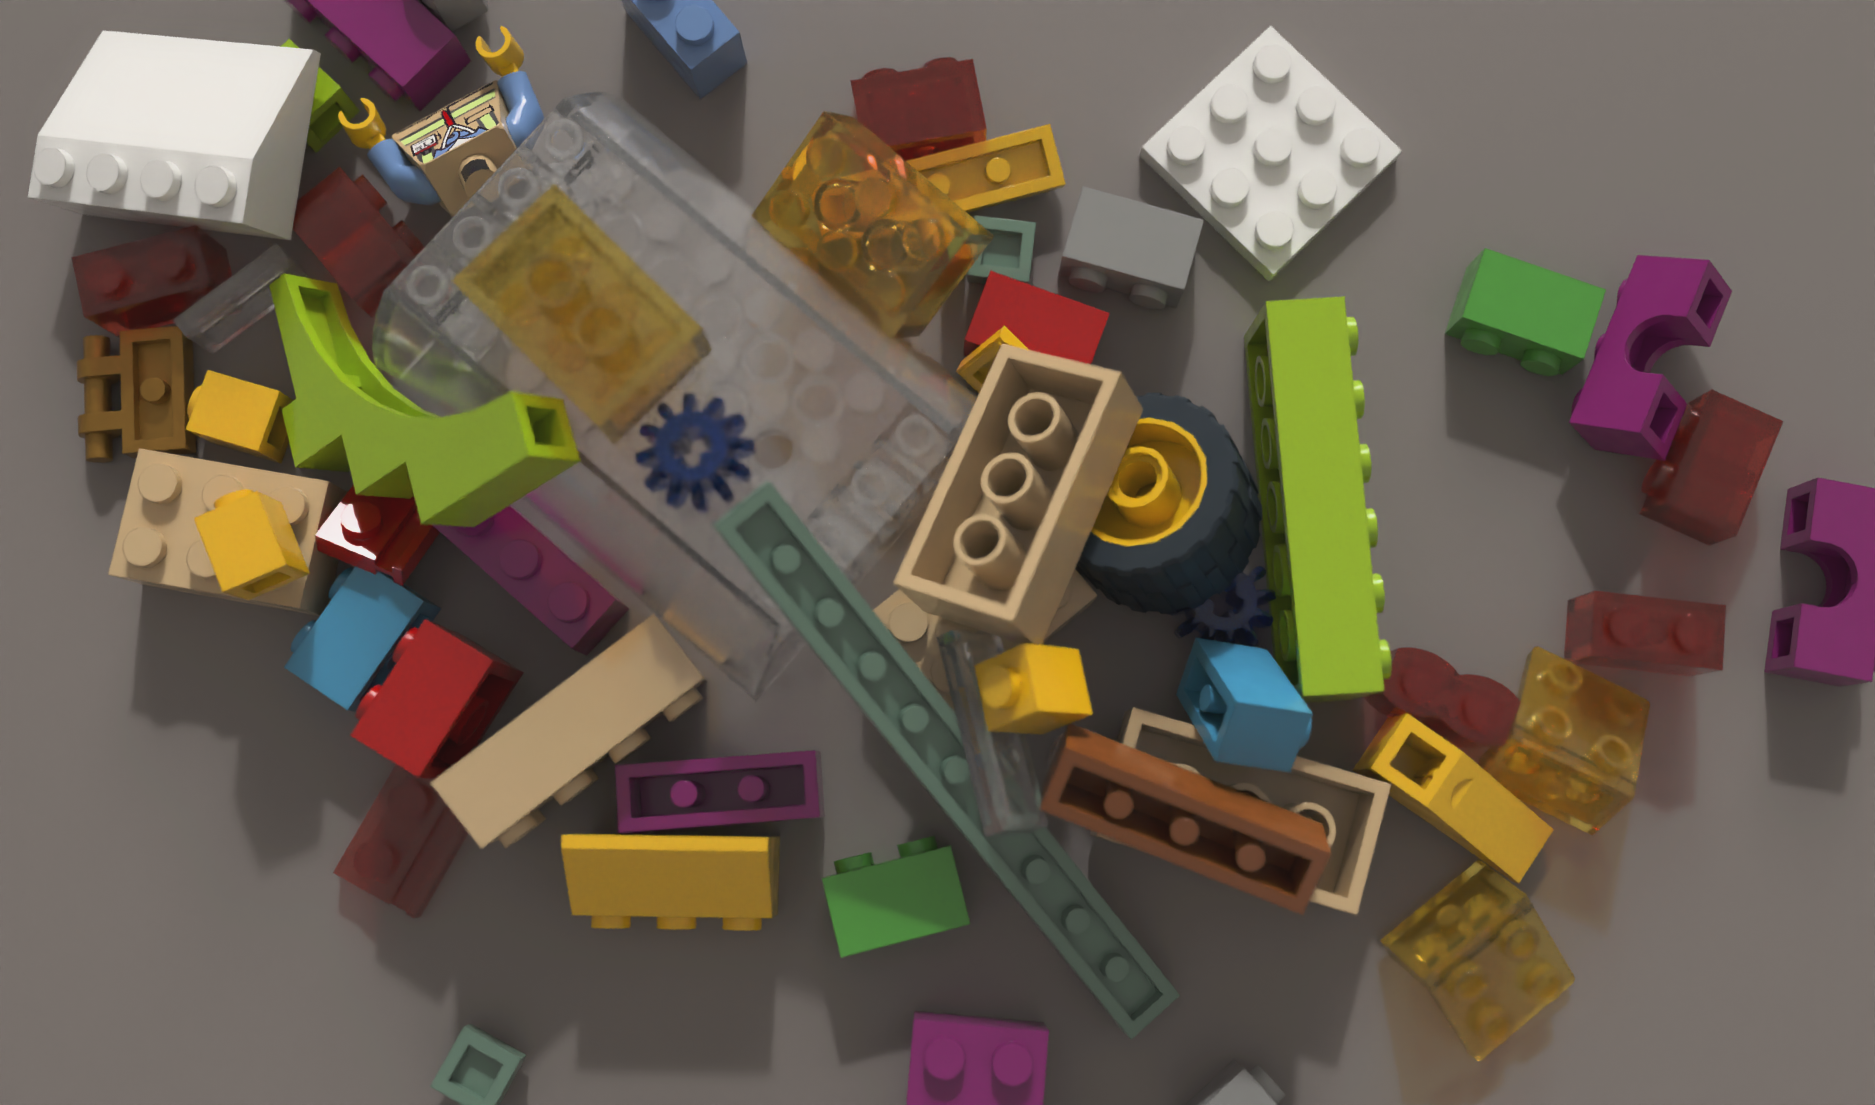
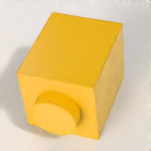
[185,370,294,464]
[193,489,310,600]
[974,643,1093,735]

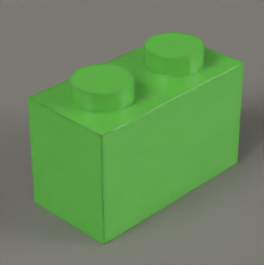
[1445,248,1606,376]
[822,835,970,957]

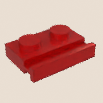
[315,484,440,586]

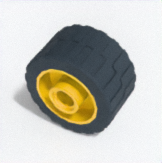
[1077,393,1262,614]

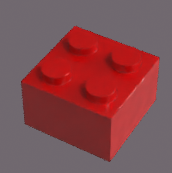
[350,619,524,780]

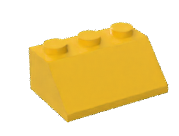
[561,834,780,931]

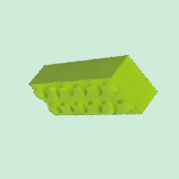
[1244,296,1392,703]

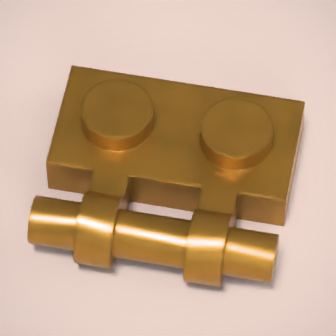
[77,325,196,463]

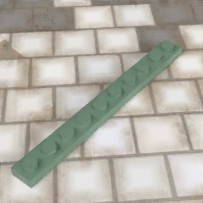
[711,481,1180,1040]

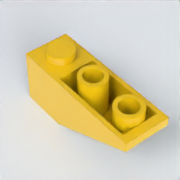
[1353,713,1554,883]

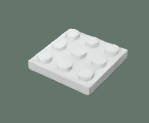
[1139,26,1402,281]

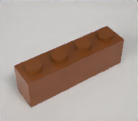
[1040,723,1331,915]

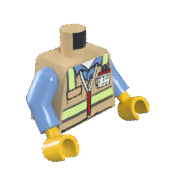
[338,26,545,216]

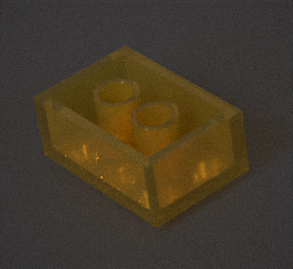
[751,110,994,339]
[451,183,713,445]

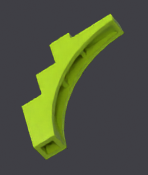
[269,274,581,527]

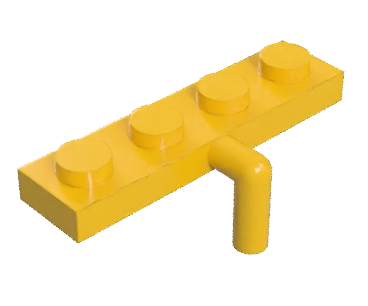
[810,124,1066,260]

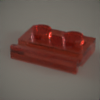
[333,764,469,918]

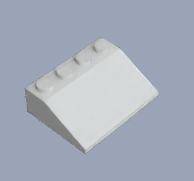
[28,31,321,240]

